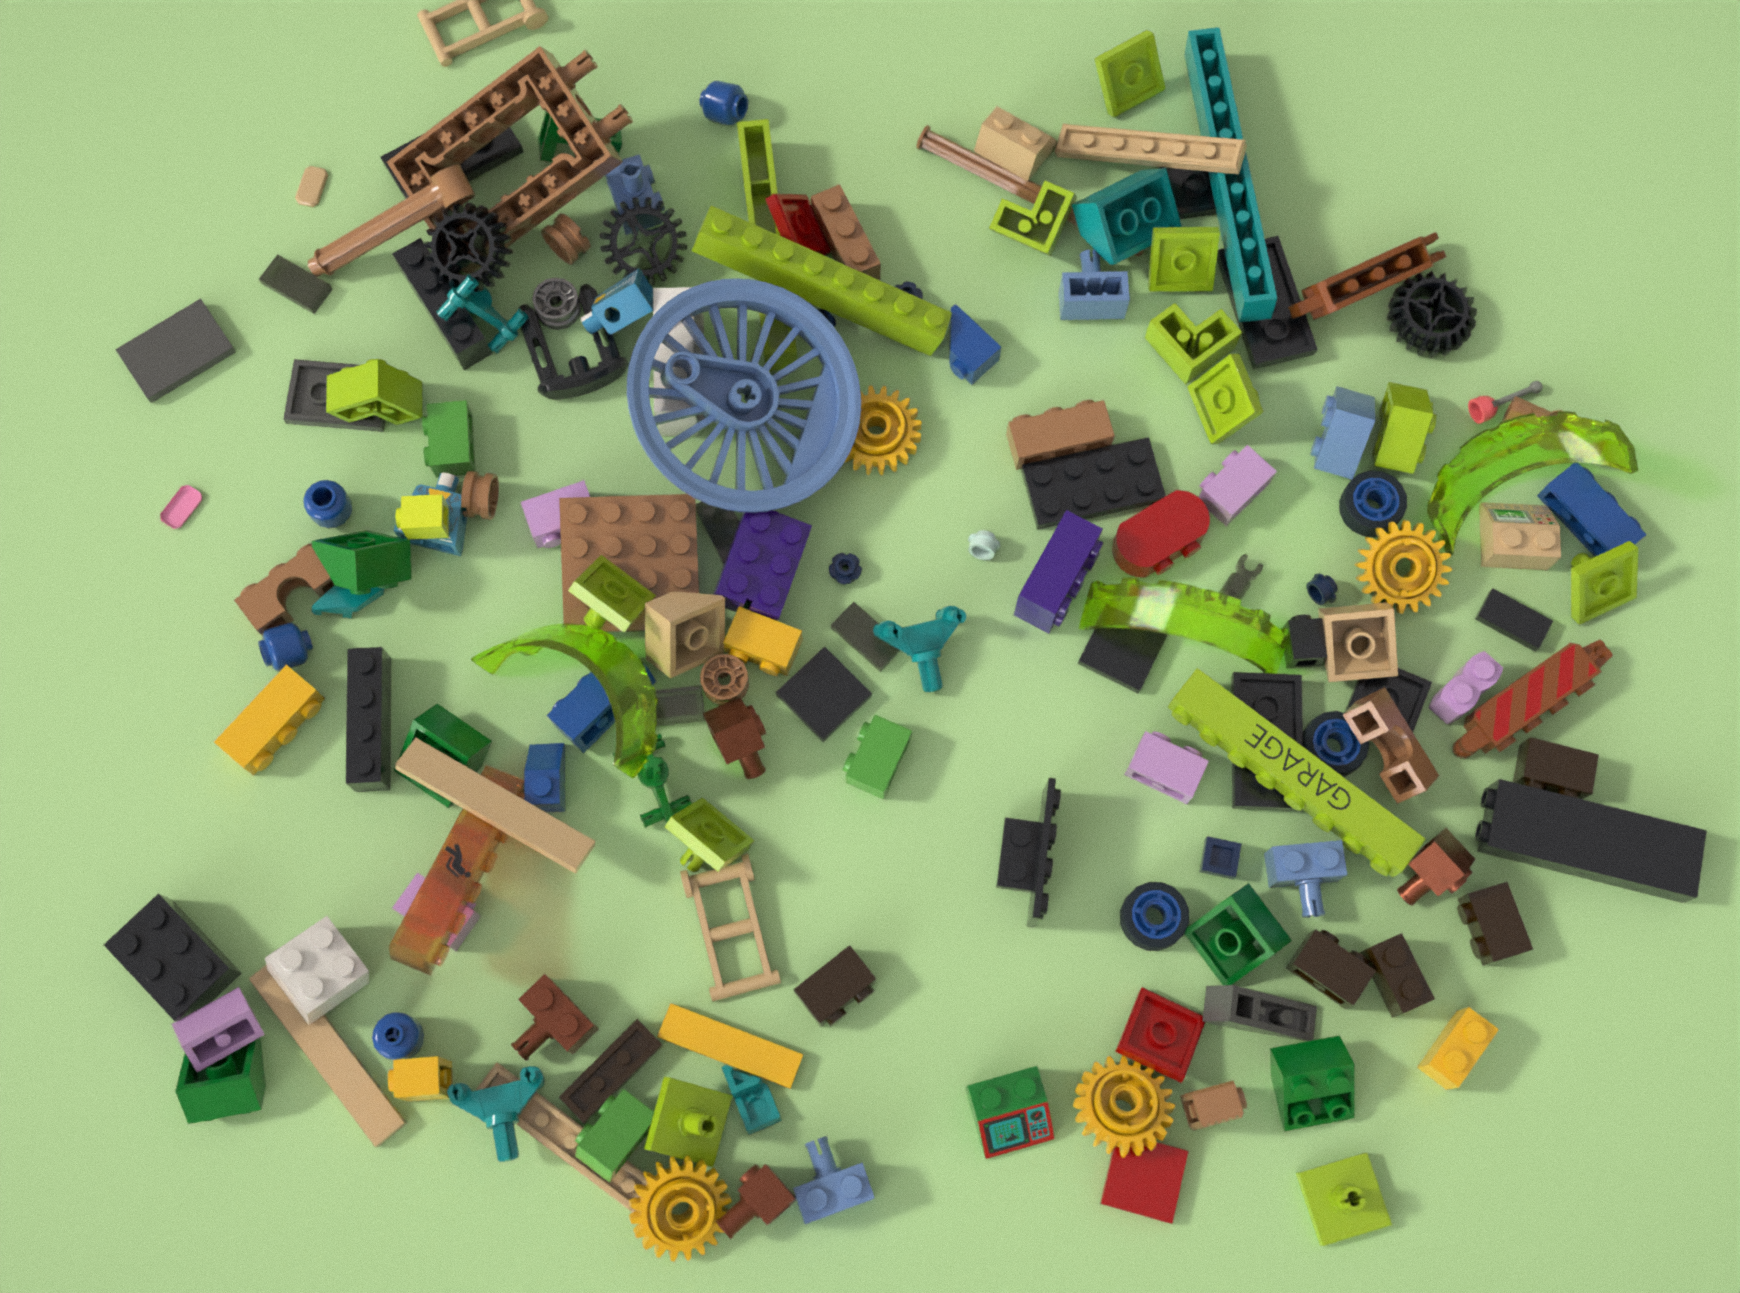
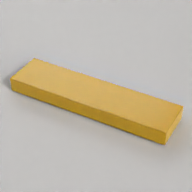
[657,1003,804,1089]

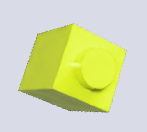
[395,494,449,540]

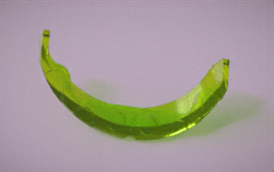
[1427,411,1638,556]
[1078,577,1290,674]
[471,623,658,779]

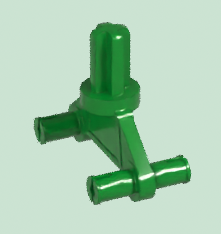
[612,733,692,828]

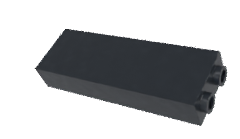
[1475,779,1707,903]

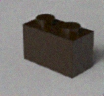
[1513,737,1599,799]
[1457,882,1533,966]
[1286,929,1376,1009]
[1360,933,1435,1017]
[793,945,876,1027]

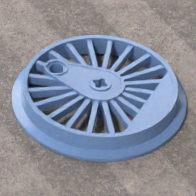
[627,278,861,513]

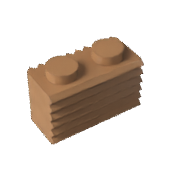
[1180,1081,1247,1130]

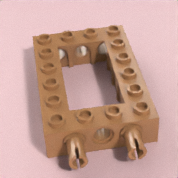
[387,46,633,274]

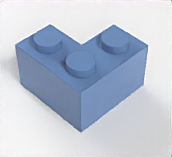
[1310,386,1376,479]

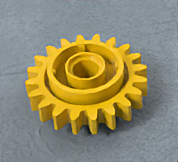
[844,385,922,475]
[1355,520,1452,614]
[1073,1055,1175,1158]
[629,1156,732,1262]

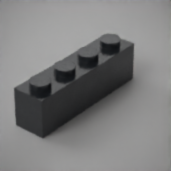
[392,238,492,370]
[346,647,391,792]

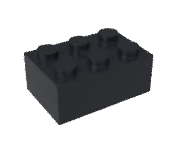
[104,893,242,1021]

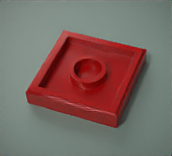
[765,194,830,256]
[1115,987,1205,1083]
[1100,1142,1188,1224]

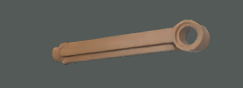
[307,164,475,277]

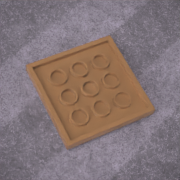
[559,494,699,634]

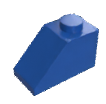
[949,304,1001,385]
[524,743,566,812]

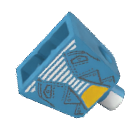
[581,268,653,335]
[393,473,467,556]

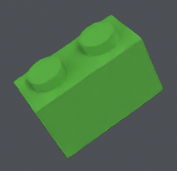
[422,400,476,477]
[842,714,912,799]
[575,1089,654,1183]

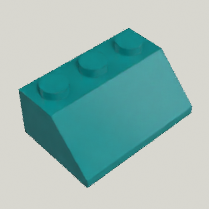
[1071,168,1182,265]

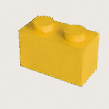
[723,606,803,676]
[1417,1007,1499,1090]
[388,1056,453,1102]

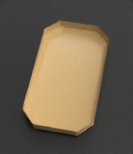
[295,166,328,207]

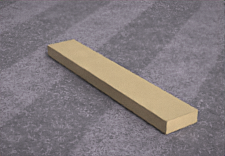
[1055,124,1247,174]
[395,738,595,874]
[249,965,407,1147]
[475,1062,647,1212]

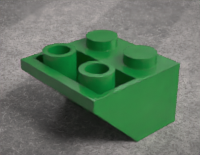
[1270,1035,1355,1131]

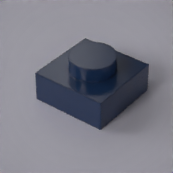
[1199,836,1242,880]

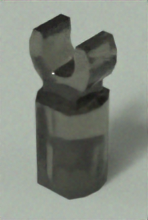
[1214,554,1263,613]

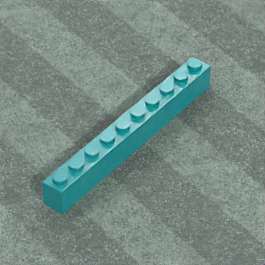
[1184,27,1277,322]

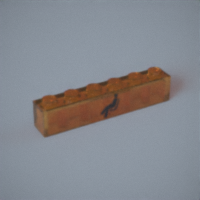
[389,765,524,976]

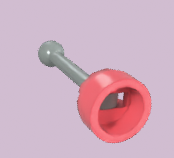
[1468,381,1543,424]

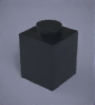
[1281,614,1327,668]

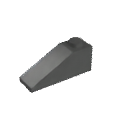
[1202,985,1317,1041]

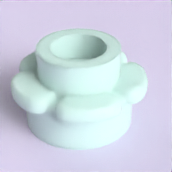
[968,530,1000,560]

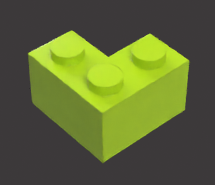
[989,181,1077,256]
[1144,303,1242,385]
[326,359,423,425]
[1372,382,1437,474]

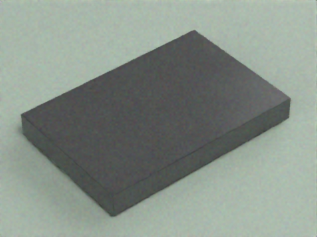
[115,299,236,403]
[283,359,385,432]

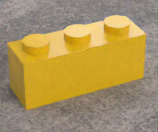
[214,665,325,775]

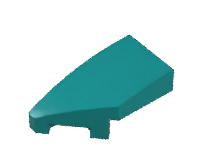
[311,585,384,619]
[721,1065,782,1135]

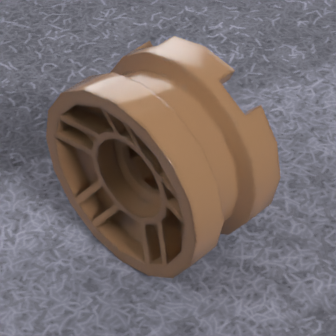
[541,213,591,265]
[461,471,499,520]
[700,654,749,706]

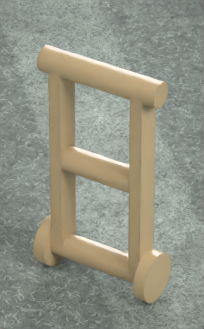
[417,0,548,67]
[680,853,781,1002]

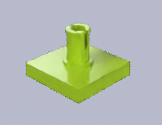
[1094,30,1166,117]
[1148,227,1220,292]
[1187,354,1264,444]
[1571,541,1638,625]
[568,555,656,632]
[665,797,755,872]
[644,1076,732,1167]
[1296,1152,1392,1246]

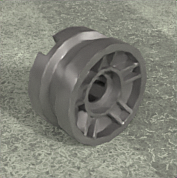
[532,277,581,330]

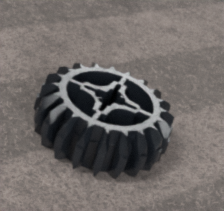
[599,197,687,285]
[423,202,514,292]
[1387,271,1477,358]

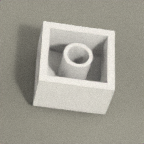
[265,916,370,1025]

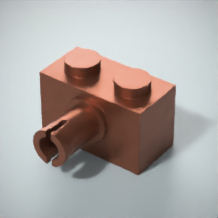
[702,697,767,779]
[1397,828,1475,906]
[510,974,599,1061]
[716,1164,797,1239]

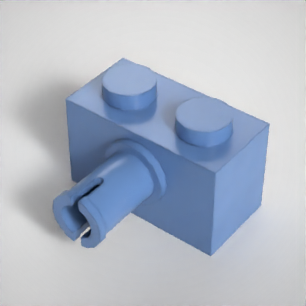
[605,154,665,235]
[1058,249,1130,320]
[1264,840,1347,918]
[793,1136,875,1224]

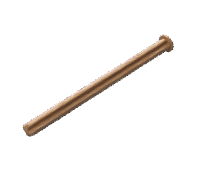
[916,125,1146,256]

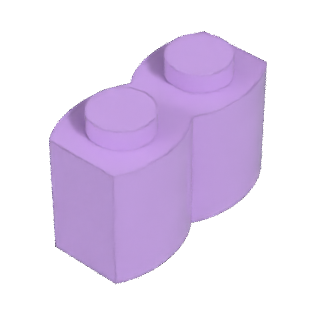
[1429,651,1503,724]

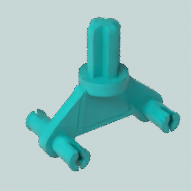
[436,275,529,354]
[873,606,966,692]
[447,1066,545,1162]

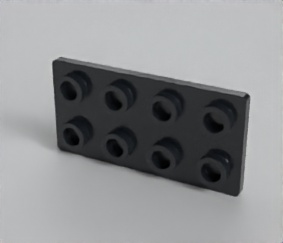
[996,778,1061,928]

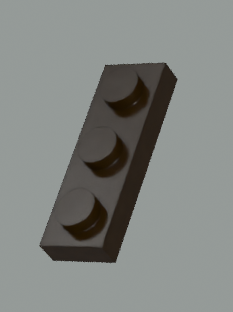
[559,1019,663,1124]

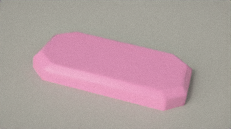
[160,485,202,529]

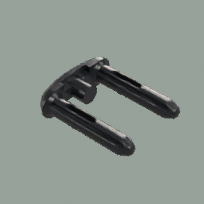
[518,284,628,400]

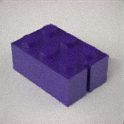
[1013,510,1104,634]
[713,511,812,621]

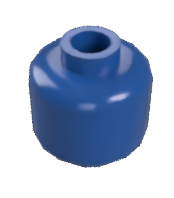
[700,80,748,125]
[303,480,352,529]
[258,622,313,672]
[372,1012,424,1060]

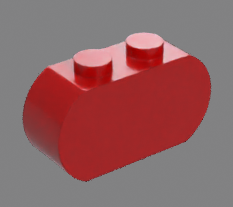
[1112,490,1210,578]

